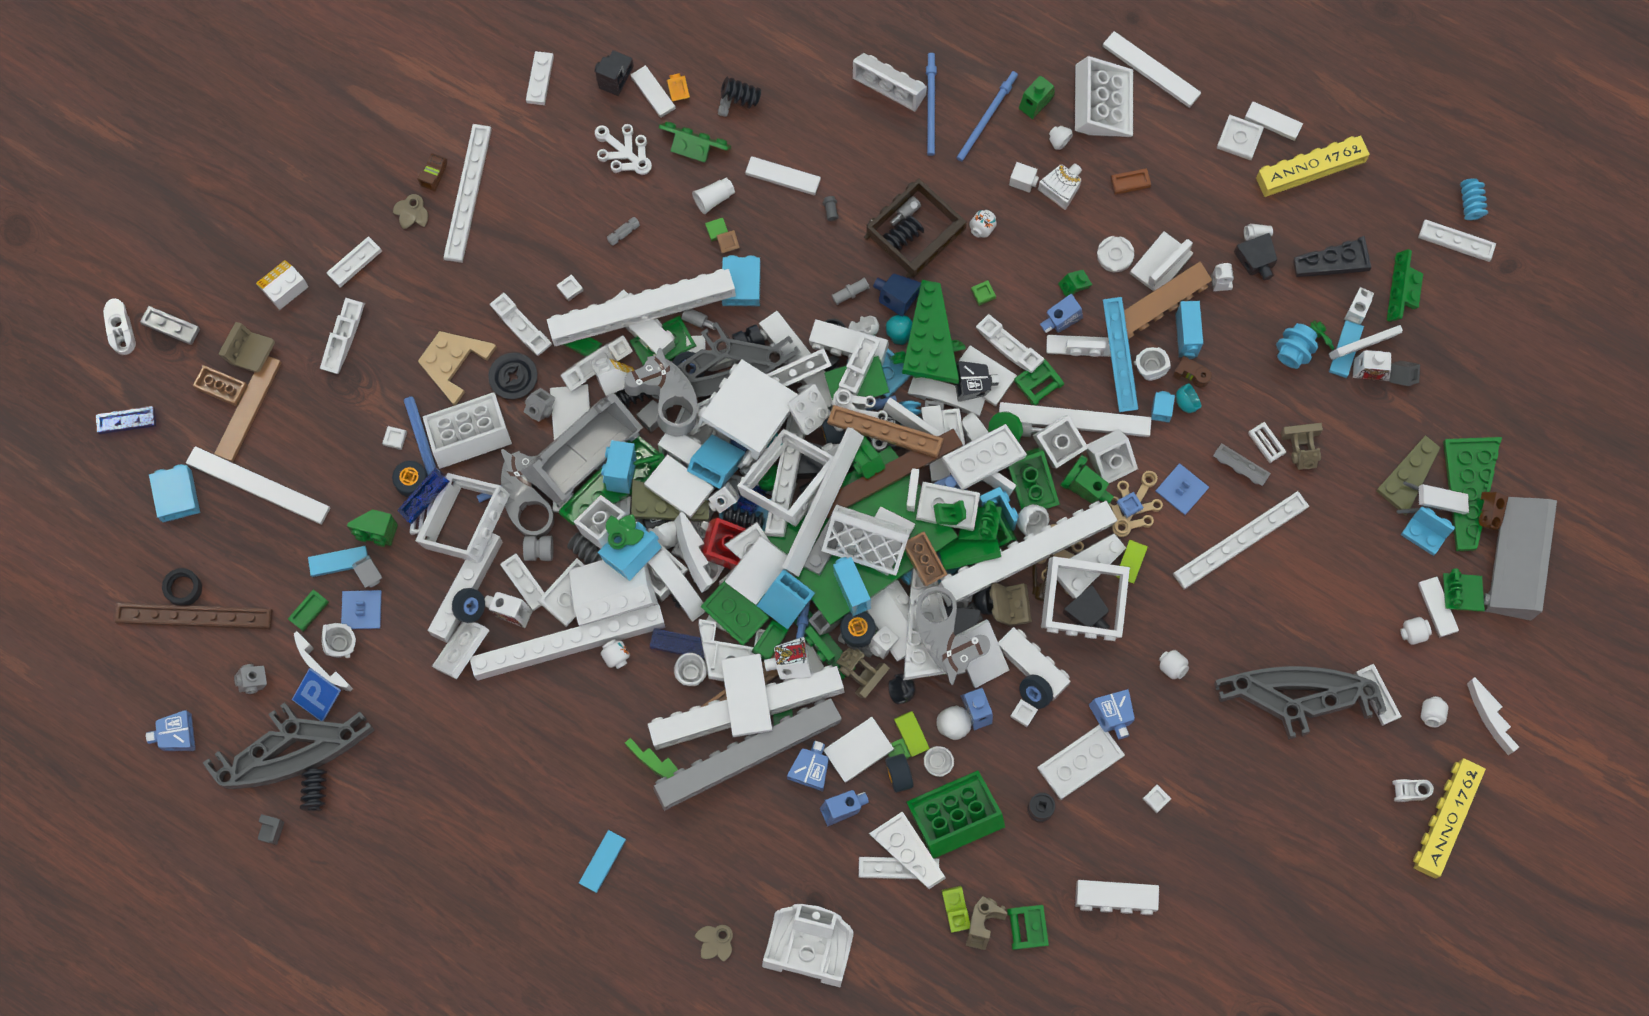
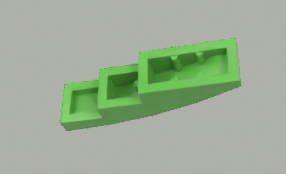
[625,738,678,779]

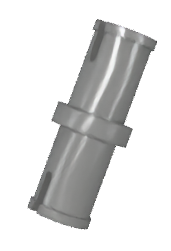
[832,278,870,305]

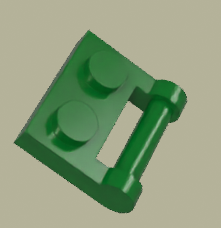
[1014,357,1064,406]
[1007,905,1049,950]

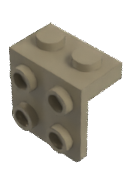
[219,322,275,373]
[990,582,1032,627]

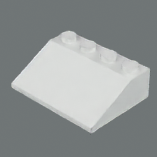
[1075,56,1133,137]
[423,392,512,469]
[569,560,658,626]

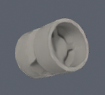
[523,536,553,561]

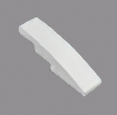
[320,298,365,374]
[831,333,880,406]
[674,512,713,592]
[1467,677,1519,755]

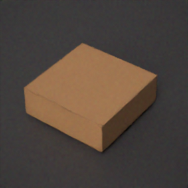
[716,230,740,253]

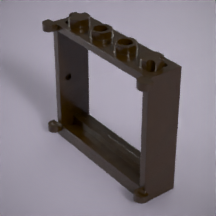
[864,178,967,279]

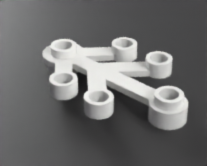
[595,124,652,175]
[833,389,888,451]

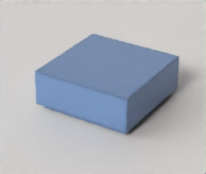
[1116,492,1144,519]

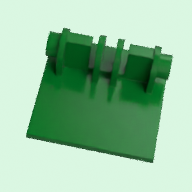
[958,500,1002,541]
[1443,569,1485,612]

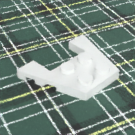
[698,619,765,681]

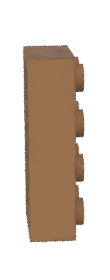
[192,365,247,407]
[901,531,948,586]

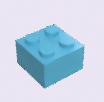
[601,440,637,494]

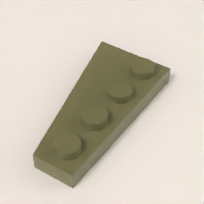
[1376,435,1440,516]

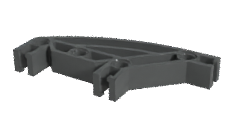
[652,322,801,399]
[1214,666,1387,740]
[203,702,375,789]

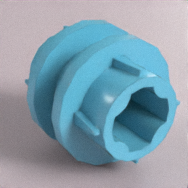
[1276,323,1318,369]

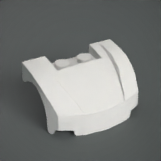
[762,904,853,987]

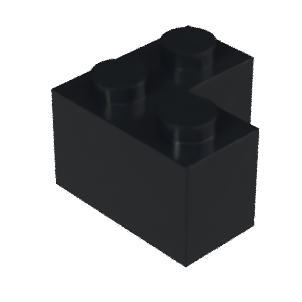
[594,50,634,96]

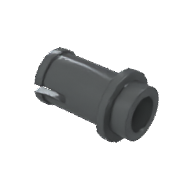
[823,196,839,221]

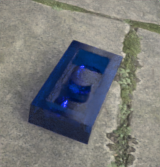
[737,485,766,513]

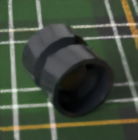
[731,324,765,345]
[1027,793,1055,823]

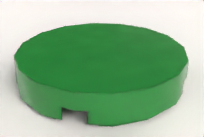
[988,411,1023,442]
[1060,455,1088,489]

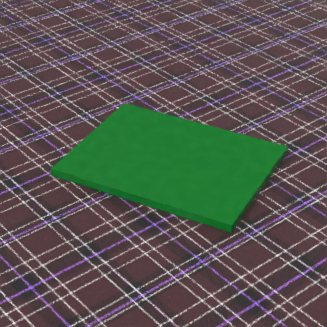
[763,446,958,626]

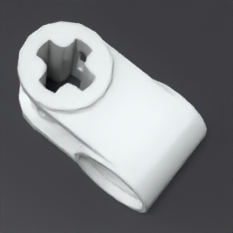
[1392,779,1434,802]

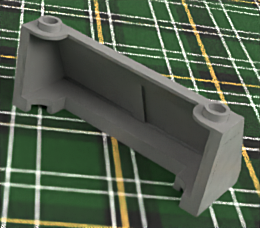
[521,392,643,503]
[1484,497,1557,621]

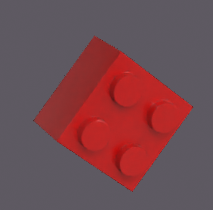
[701,518,746,570]

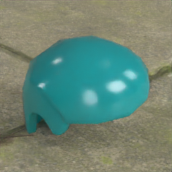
[886,315,913,345]
[1176,383,1202,413]

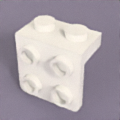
[787,384,831,435]

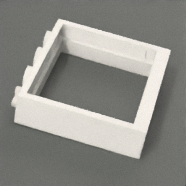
[737,429,834,527]
[415,473,510,563]
[1041,556,1130,641]

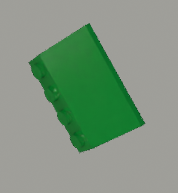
[906,770,1005,859]

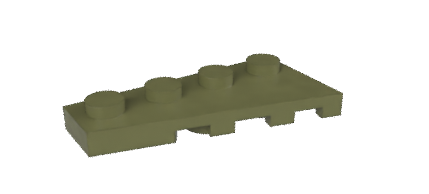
[631,480,709,522]

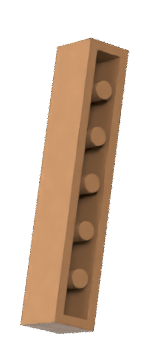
[1124,262,1212,339]

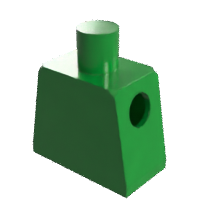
[1019,76,1055,120]
[1068,465,1114,504]

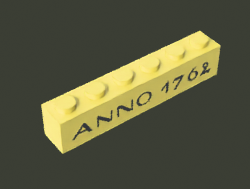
[1256,136,1370,197]
[1413,758,1486,879]

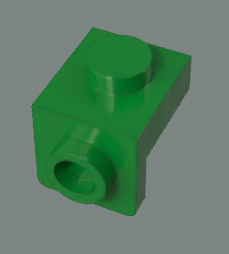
[1058,270,1092,297]
[933,500,966,525]

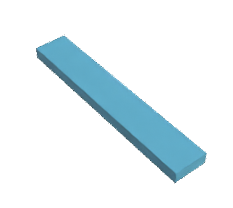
[1103,297,1138,412]

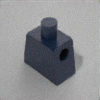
[873,274,921,317]

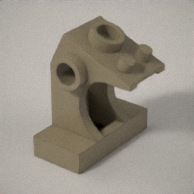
[1280,423,1323,470]
[836,648,890,698]
[966,896,1008,950]

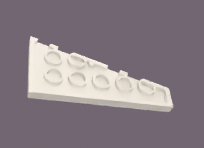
[903,569,948,680]

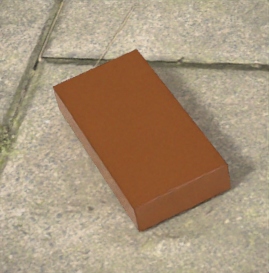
[1111,168,1151,195]

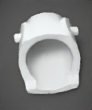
[1133,347,1171,381]
[322,623,356,658]

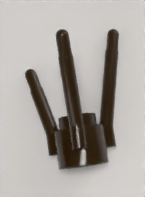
[1032,554,1059,601]

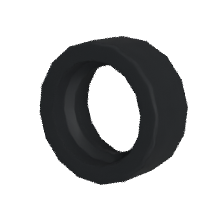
[162,568,202,606]

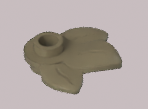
[393,194,428,229]
[695,925,733,961]

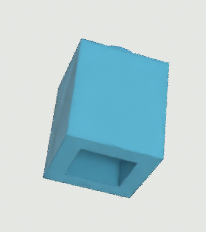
[1151,391,1175,422]

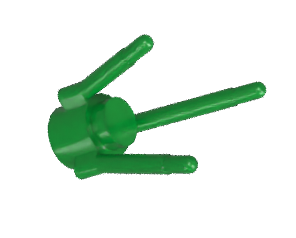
[630,453,665,492]

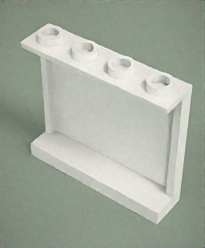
[698,359,798,460]

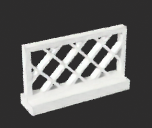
[821,505,911,575]

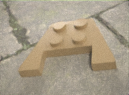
[418,331,497,406]

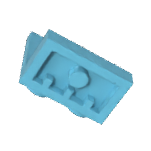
[978,487,1019,531]
[1401,507,1455,556]

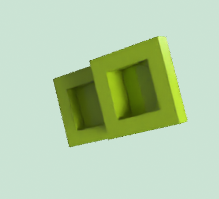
[1116,540,1148,584]
[894,711,930,757]
[942,886,970,933]

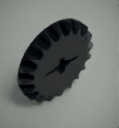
[488,353,538,400]

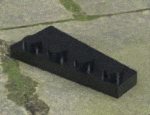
[1293,236,1371,277]

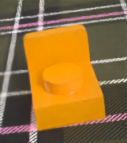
[666,73,690,101]

